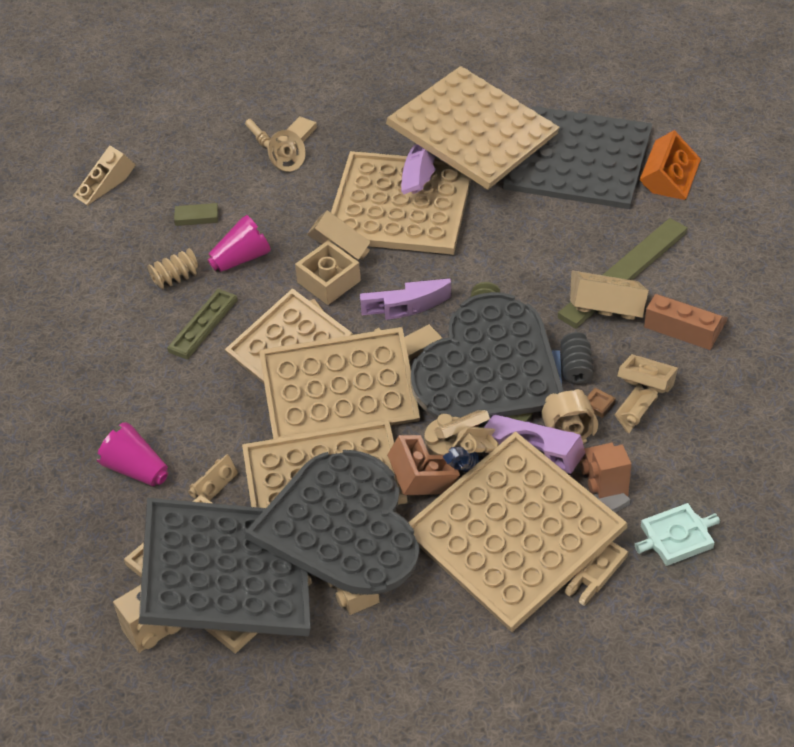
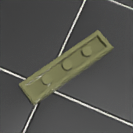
[167,289,238,360]

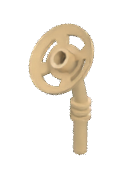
[245,119,305,172]

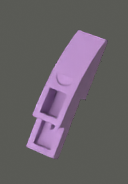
[401,144,436,195]
[360,279,451,320]

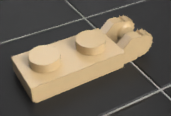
[565,542,628,606]

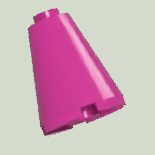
[207,215,271,272]
[97,422,168,486]

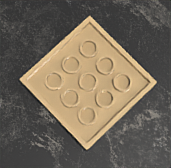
[225,288,353,384]

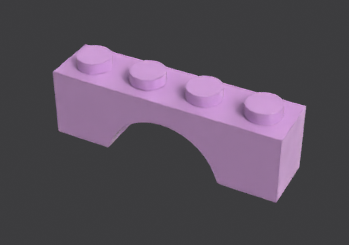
[484,415,585,474]

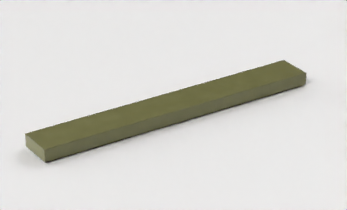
[558,218,688,329]

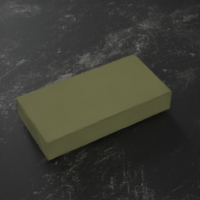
[174,203,218,226]

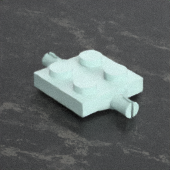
[635,503,720,566]

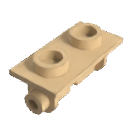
[614,383,658,433]
[452,427,499,453]
[188,454,238,501]

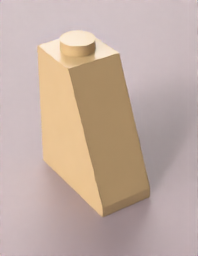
[307,210,371,261]

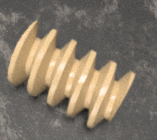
[148,248,198,290]

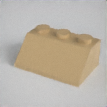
[570,270,648,320]

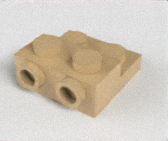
[618,354,678,393]

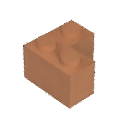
[387,435,460,495]
[580,443,631,498]

